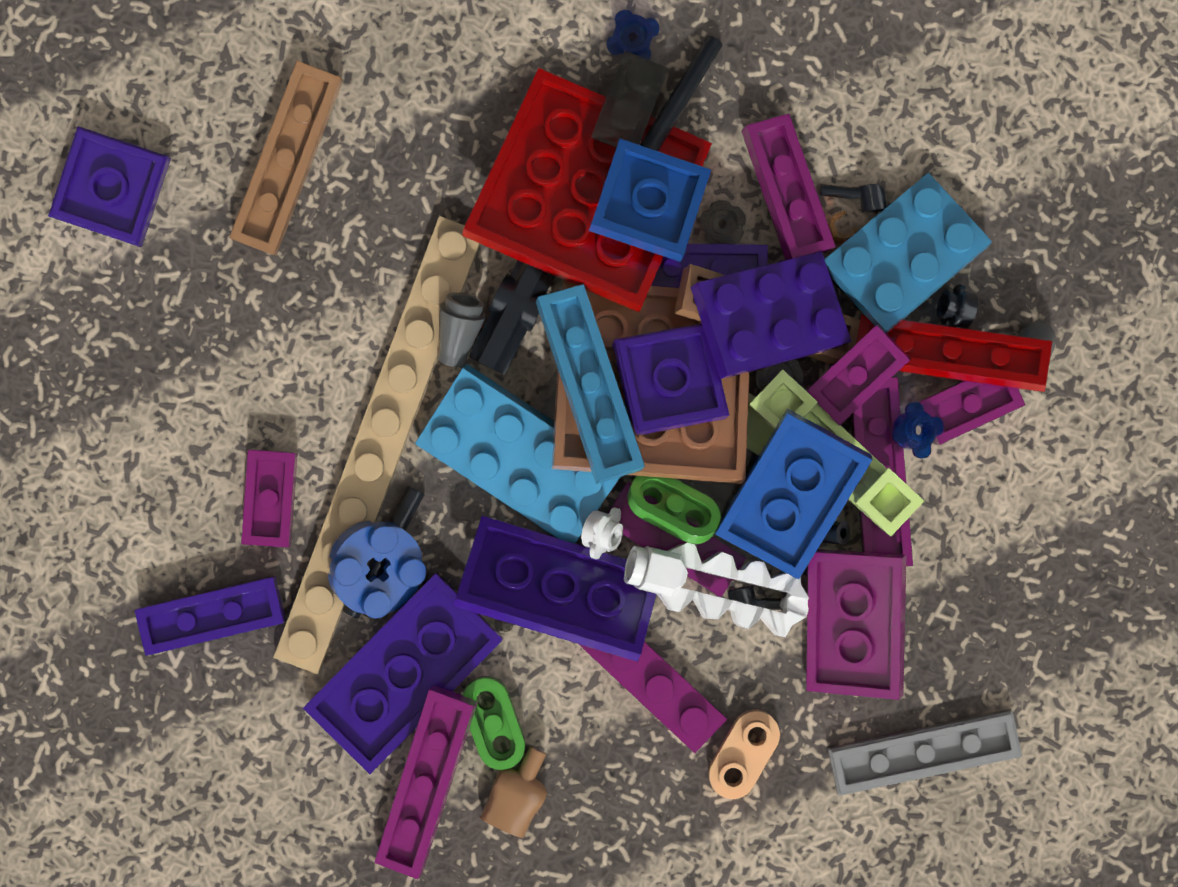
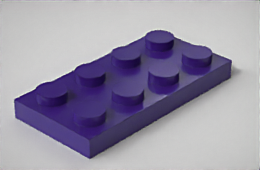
[454,516,657,662]
[303,572,504,774]

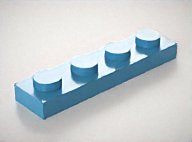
[536,284,645,484]

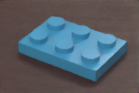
[824,172,992,333]

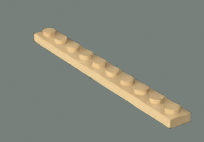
[273,216,480,674]

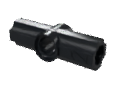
[468,260,556,375]

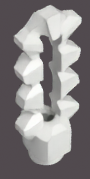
[624,543,809,637]

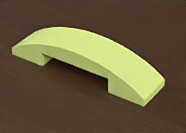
[750,369,924,537]

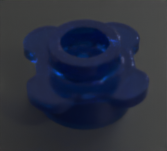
[606,10,660,64]
[892,402,944,459]

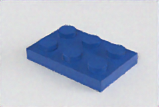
[715,408,873,580]

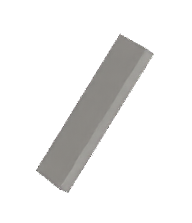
[827,709,1022,796]

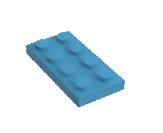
[415,364,620,544]

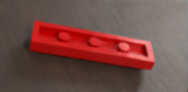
[856,314,1053,392]

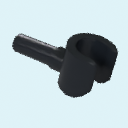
[820,184,887,213]
[728,586,783,610]

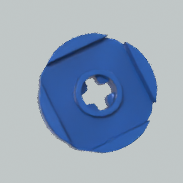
[328,520,426,618]

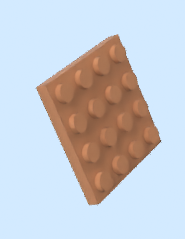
[552,280,749,484]

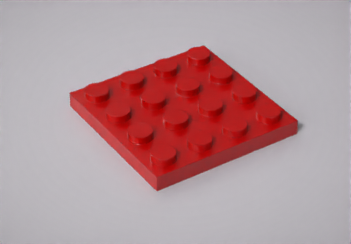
[462,68,712,312]

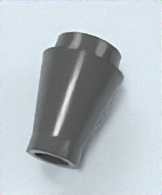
[437,293,486,367]

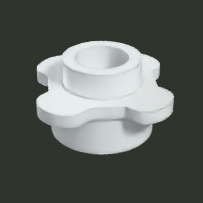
[581,507,623,560]

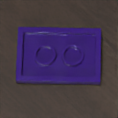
[690,251,852,379]

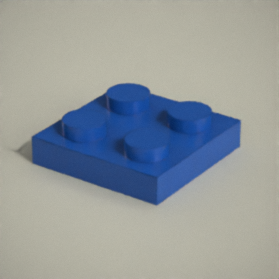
[589,139,711,262]

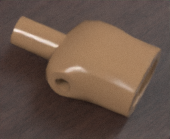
[479,746,547,838]

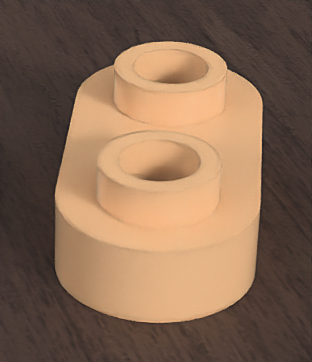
[708,709,780,799]

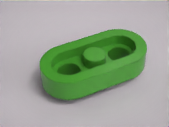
[627,476,721,544]
[463,676,526,770]

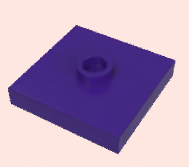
[48,126,171,248]
[612,324,729,436]

